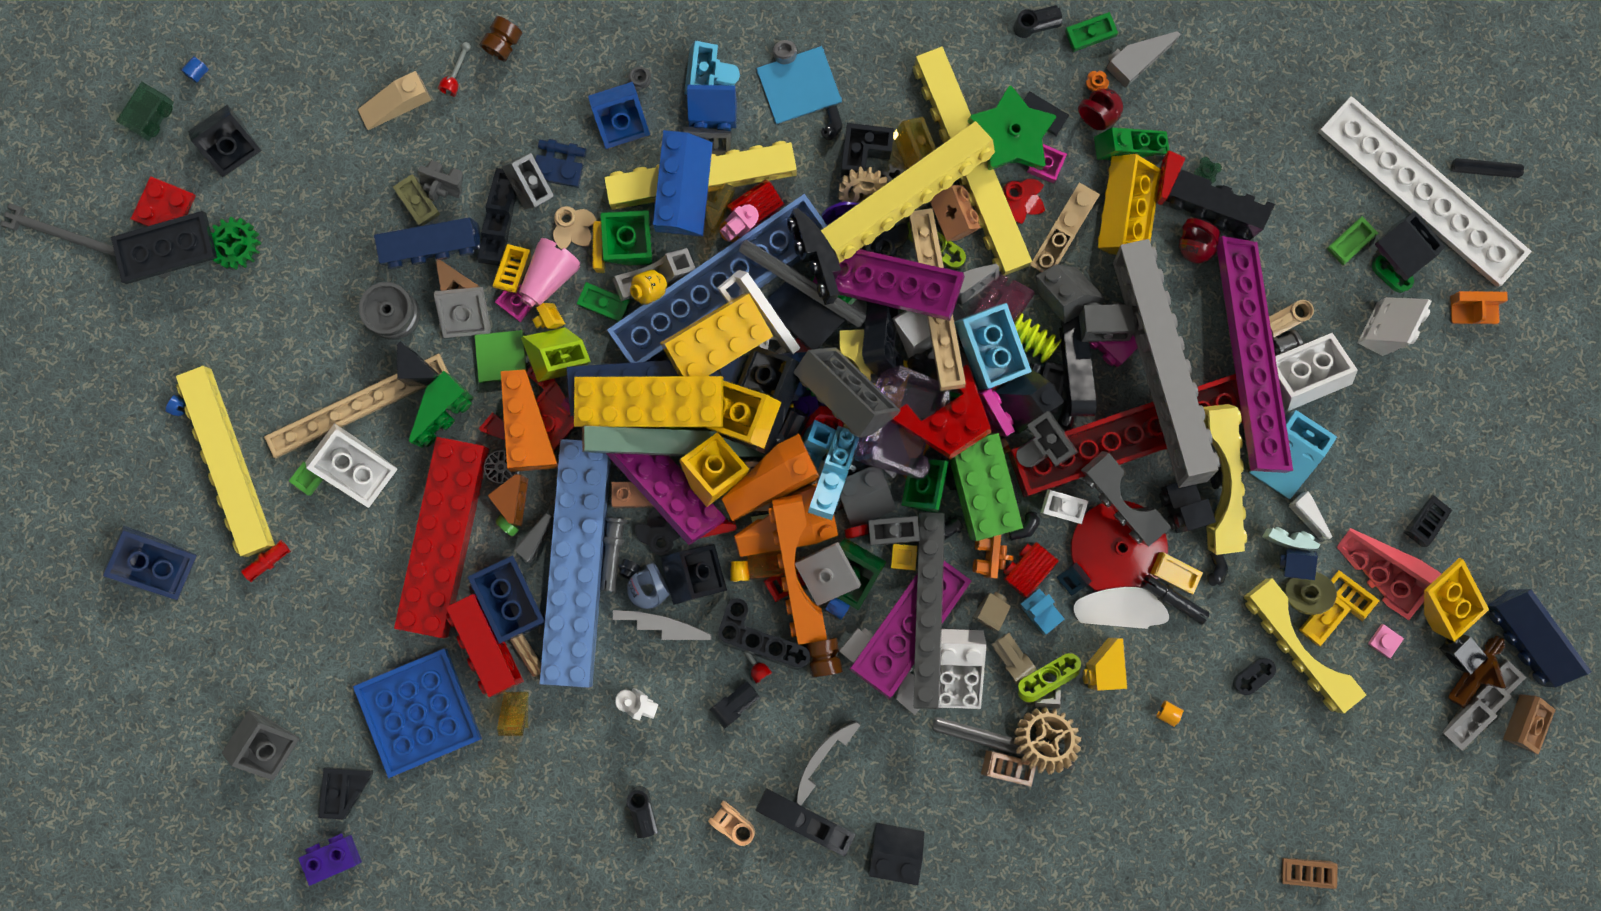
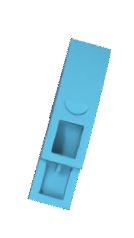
[808,426,860,520]

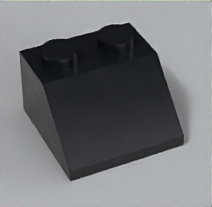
[188,105,262,177]
[661,544,727,605]
[868,822,925,885]

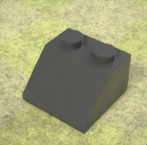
[1036,264,1105,324]
[839,464,896,528]
[222,711,300,781]

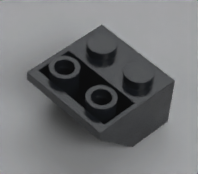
[1375,210,1445,281]

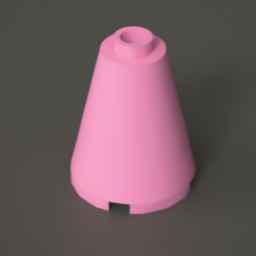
[519,238,580,307]

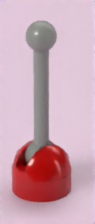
[438,42,471,97]
[730,630,772,684]

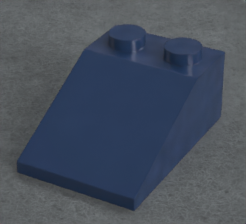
[103,526,197,600]

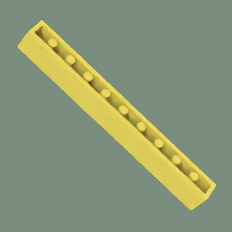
[913,46,1032,276]

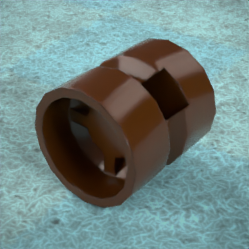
[479,16,523,62]
[806,638,843,677]

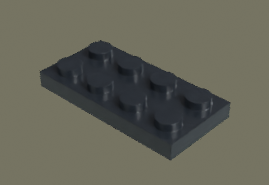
[111,211,217,284]

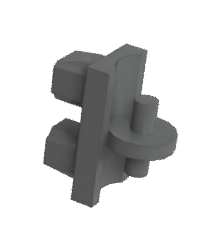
[418,160,463,201]

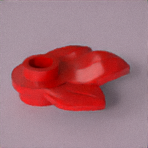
[1003,178,1045,224]

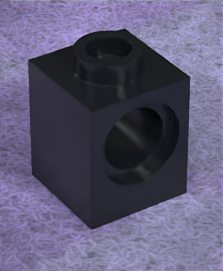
[1439,634,1488,674]

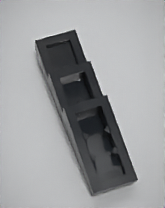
[477,168,516,266]

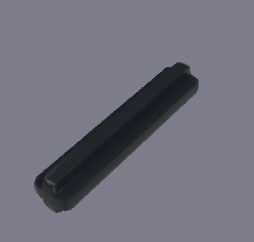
[1451,158,1524,178]

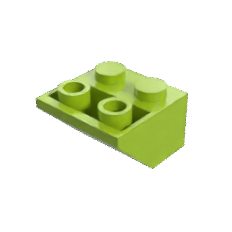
[521,327,591,382]

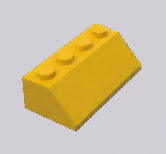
[1098,154,1161,255]

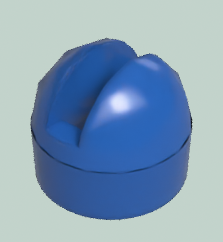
[165,395,186,416]

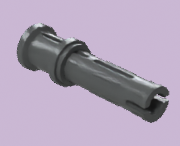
[600,517,627,591]

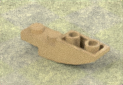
[1030,183,1100,272]

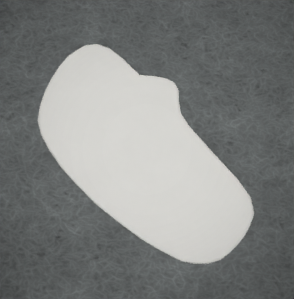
[1074,587,1169,629]

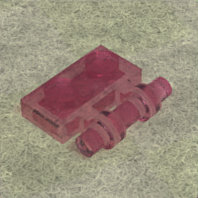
[974,274,1034,324]

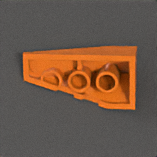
[722,434,820,521]
[734,483,838,557]

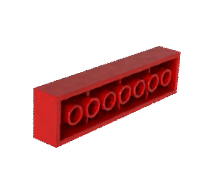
[394,437,489,638]

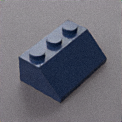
[468,555,545,644]

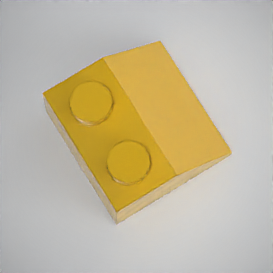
[680,432,749,507]
[1083,638,1127,691]

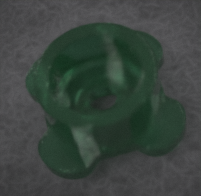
[1194,157,1222,184]

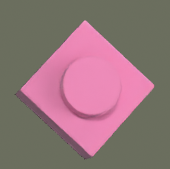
[1368,624,1404,658]

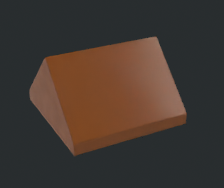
[488,474,529,526]

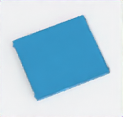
[756,46,842,124]

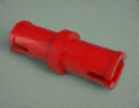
[241,540,291,582]

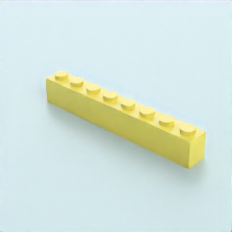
[821,121,995,263]
[604,141,797,210]
[176,366,275,557]

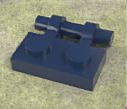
[535,139,587,188]

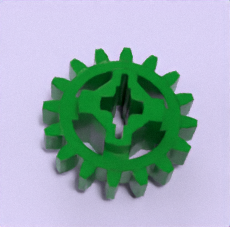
[211,217,261,270]

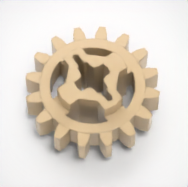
[839,167,887,203]

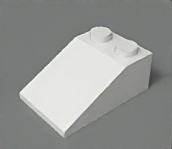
[305,423,397,508]

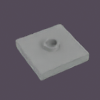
[434,287,491,338]
[795,542,861,606]

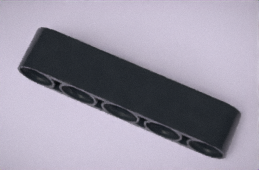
[1059,316,1096,416]

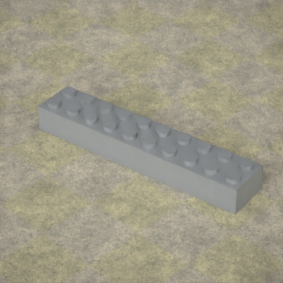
[1113,239,1220,488]

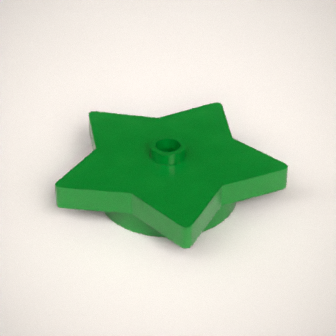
[968,86,1056,170]

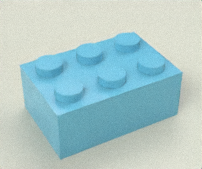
[954,303,1032,390]

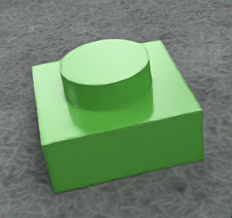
[289,462,323,496]

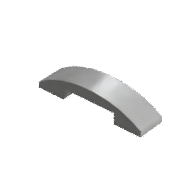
[797,721,860,806]

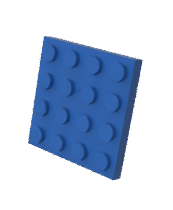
[353,648,482,778]

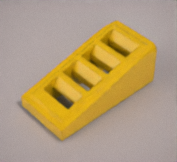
[493,244,531,293]
[1331,570,1380,622]

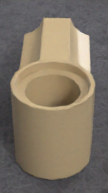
[1269,300,1314,338]

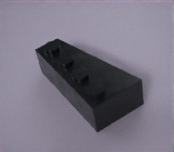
[1166,169,1275,241]

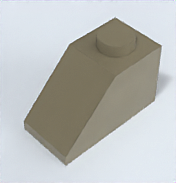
[972,591,1011,631]

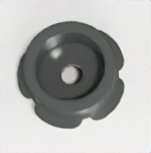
[628,66,651,90]

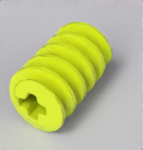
[1015,313,1062,363]

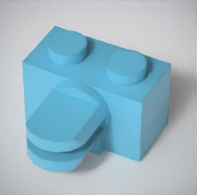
[684,41,740,95]

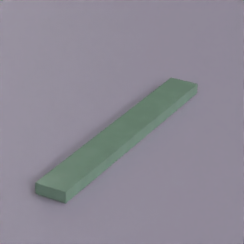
[582,426,766,459]

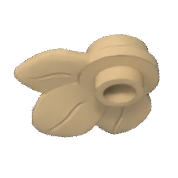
[553,206,597,250]

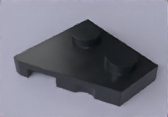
[318,767,373,820]

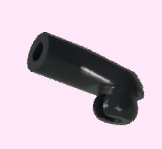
[1207,553,1228,586]

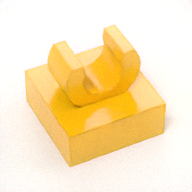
[532,303,565,329]

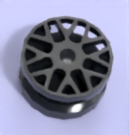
[484,450,520,485]

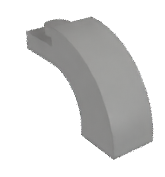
[612,248,696,301]

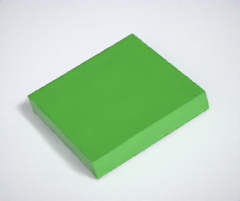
[475,330,527,383]

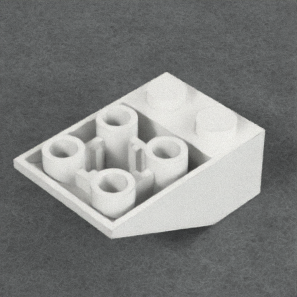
[1357,297,1431,356]
[940,629,986,709]

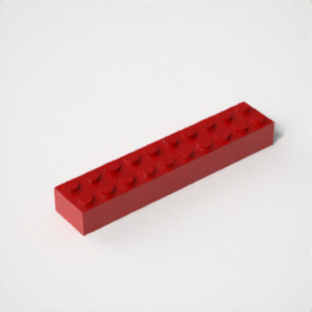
[1008,374,1243,498]

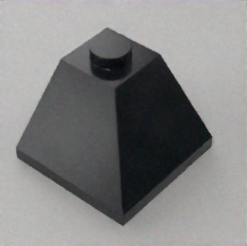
[996,368,1064,434]

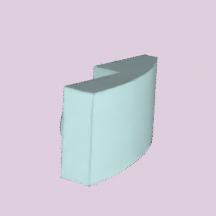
[1262,527,1320,550]

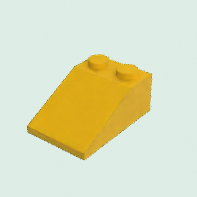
[1424,558,1489,642]

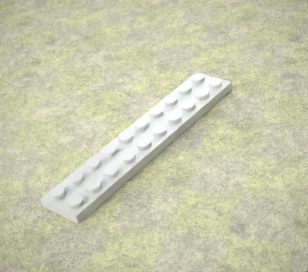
[1318,96,1532,288]

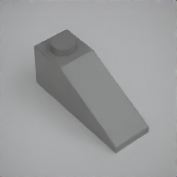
[1106,31,1181,88]

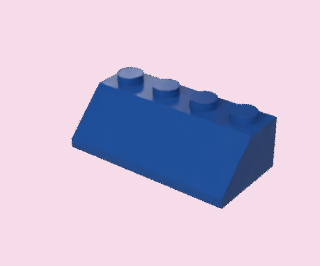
[653,130,713,236]

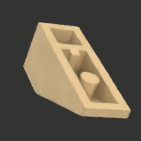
[358,71,431,130]

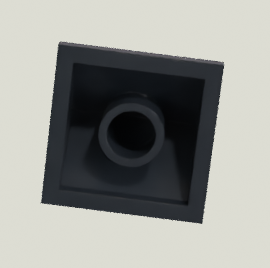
[397,341,440,386]

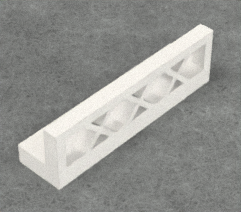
[717,270,800,354]

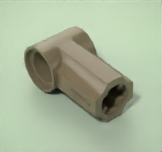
[991,633,1037,685]

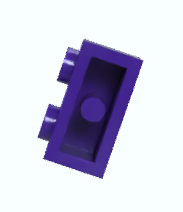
[298,833,362,886]

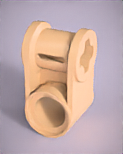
[708,801,755,846]

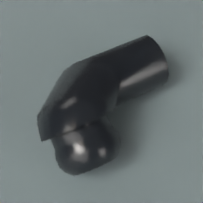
[821,106,843,140]
[1009,511,1040,541]

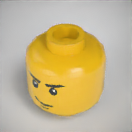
[630,270,667,305]

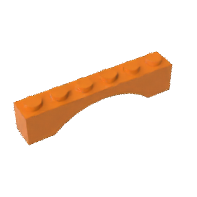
[768,494,827,645]

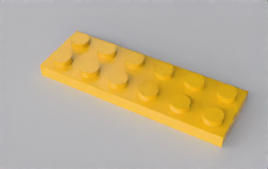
[574,376,723,427]

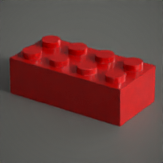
[446,594,524,697]

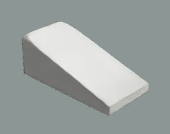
[1289,491,1332,540]

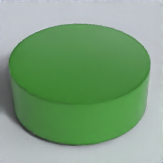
[495,514,519,536]

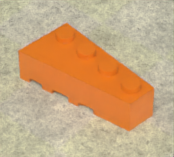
[501,370,558,472]

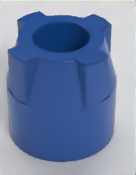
[181,56,209,83]
[825,598,850,620]

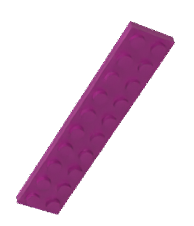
[1217,236,1293,473]

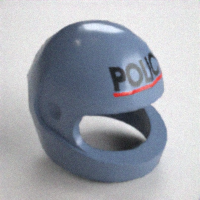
[627,563,670,609]

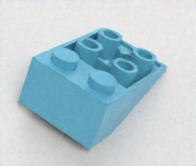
[1249,410,1337,499]

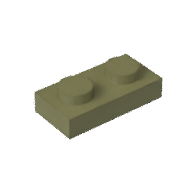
[393,174,440,226]

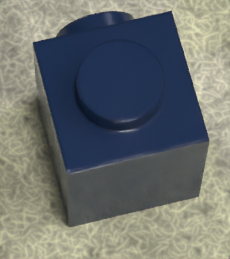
[1280,548,1318,580]

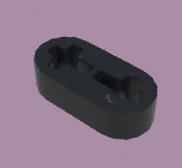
[1233,658,1276,695]

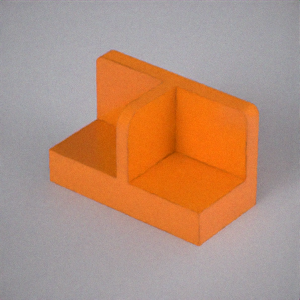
[1450,291,1508,324]

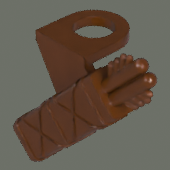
[1449,636,1506,708]

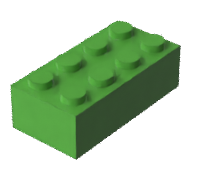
[949,433,1023,541]

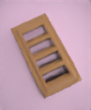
[981,750,1036,787]
[1282,858,1338,889]

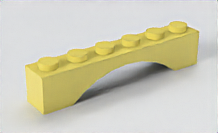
[1203,404,1247,555]
[1244,578,1366,713]

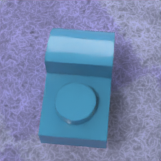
[802,420,836,471]
[1021,589,1065,636]

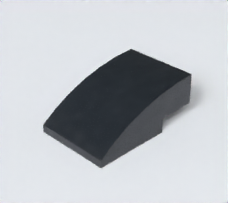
[767,281,846,350]

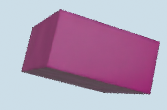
[1027,144,1067,184]
[495,282,532,322]

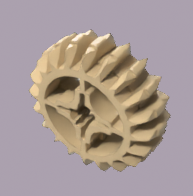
[1014,707,1081,775]

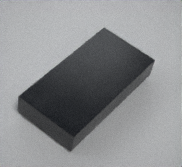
[1023,91,1069,136]

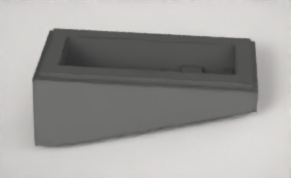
[682,127,731,155]
[515,514,554,563]

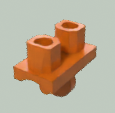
[972,535,1013,578]

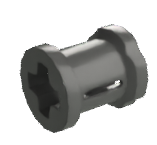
[1273,329,1303,356]

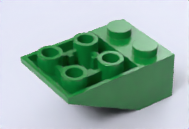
[409,371,474,448]

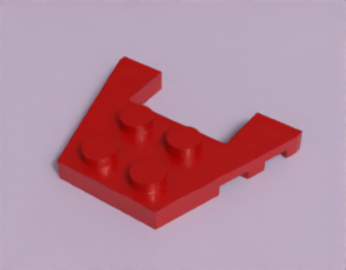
[890,365,991,459]
[479,366,575,452]

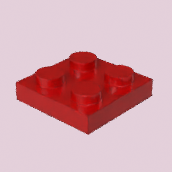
[131,176,196,226]

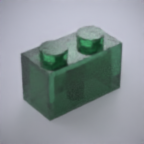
[116,81,174,141]

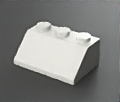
[1275,333,1358,411]

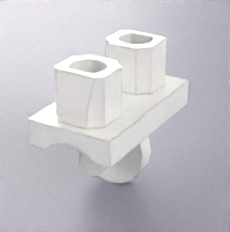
[615,688,658,720]

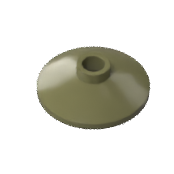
[1285,572,1337,615]

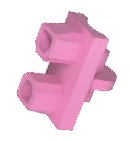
[720,205,759,242]

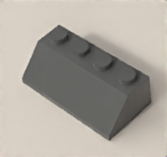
[794,347,901,438]

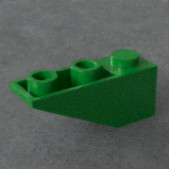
[1094,128,1169,160]

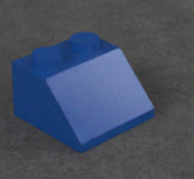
[588,82,650,149]
[687,85,737,131]

